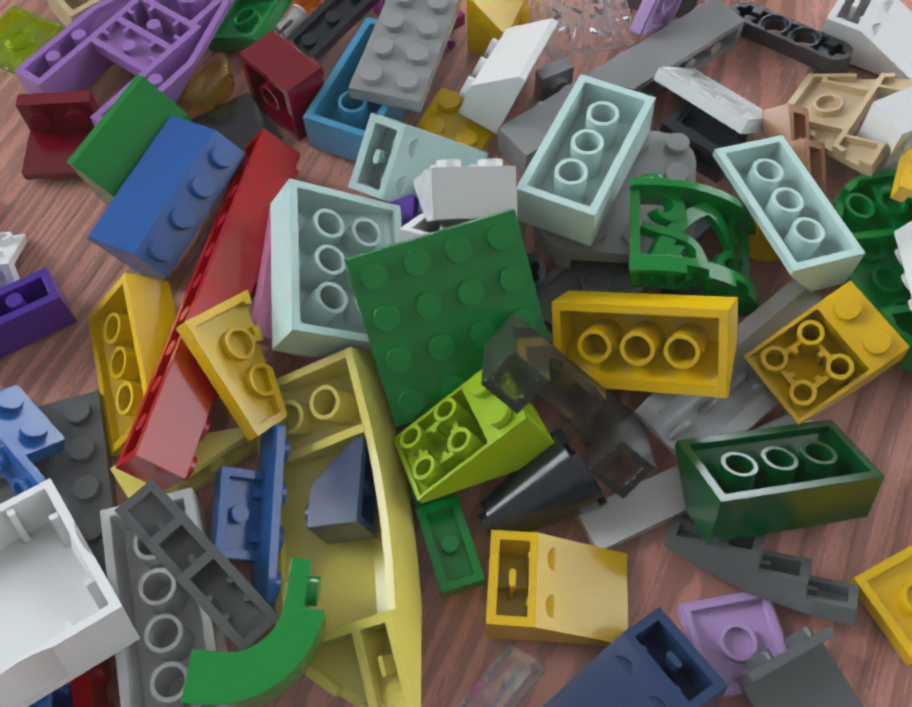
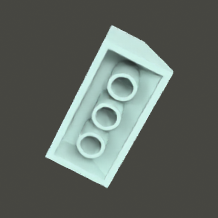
[712,135,865,292]

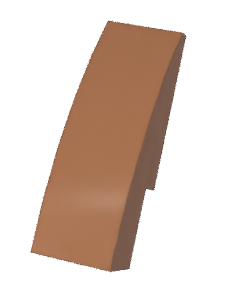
[762,103,828,199]

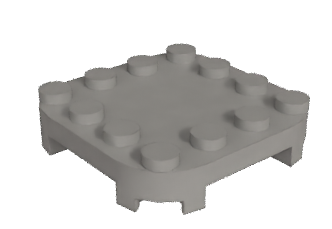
[534,131,696,268]

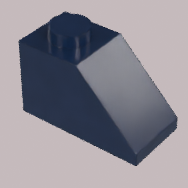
[305,437,378,544]

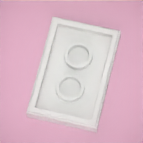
[653,67,764,134]

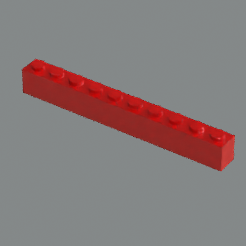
[116,128,300,491]

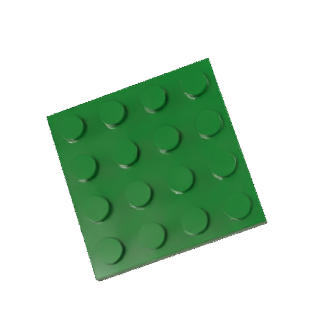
[344,208,556,427]

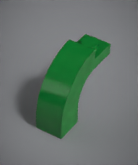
[181,557,326,707]

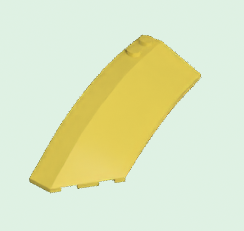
[255,346,422,707]

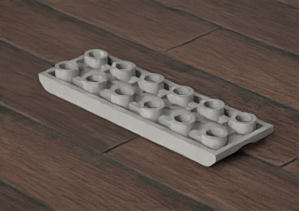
[634,279,823,456]

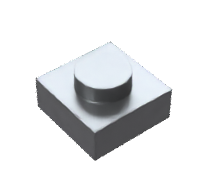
[534,58,574,101]

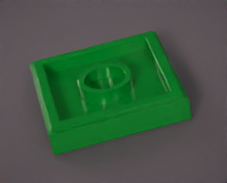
[208,0,292,51]

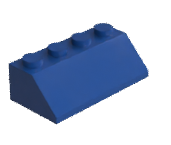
[87,115,246,280]

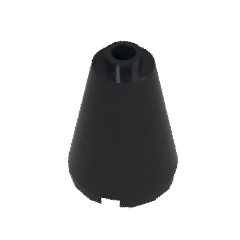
[477,428,608,537]

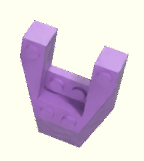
[14,0,234,126]

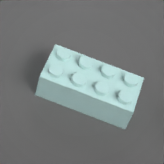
[516,74,656,246]

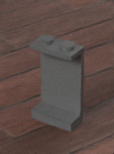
[734,625,864,707]

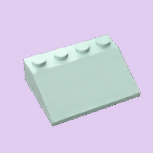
[270,178,402,357]

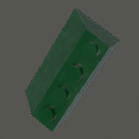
[675,419,885,544]

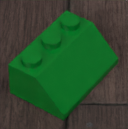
[67,74,193,204]

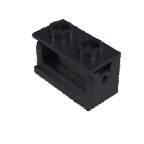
[660,99,749,183]

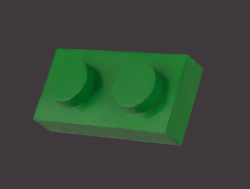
[415,496,485,598]

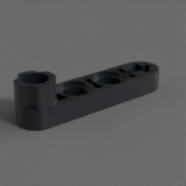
[731,2,853,74]

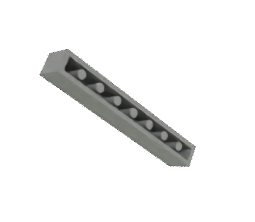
[498,0,745,176]

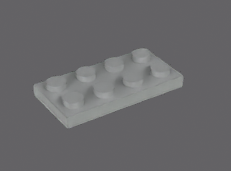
[348,0,461,112]

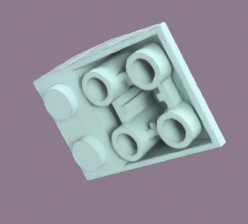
[348,113,489,213]

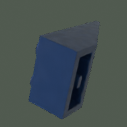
[543,607,728,707]

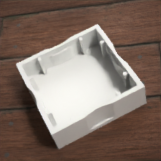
[0,478,141,707]

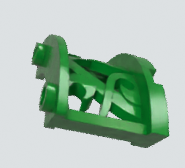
[629,173,759,315]

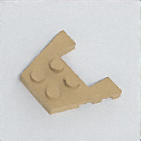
[787,73,912,177]

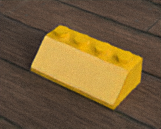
[87,272,176,456]
[552,290,738,398]

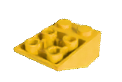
[743,280,910,425]
[486,530,628,646]

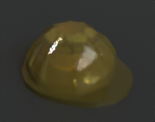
[182,52,235,110]

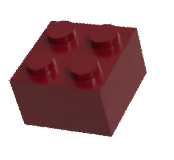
[239,30,324,141]

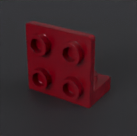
[15,91,99,180]

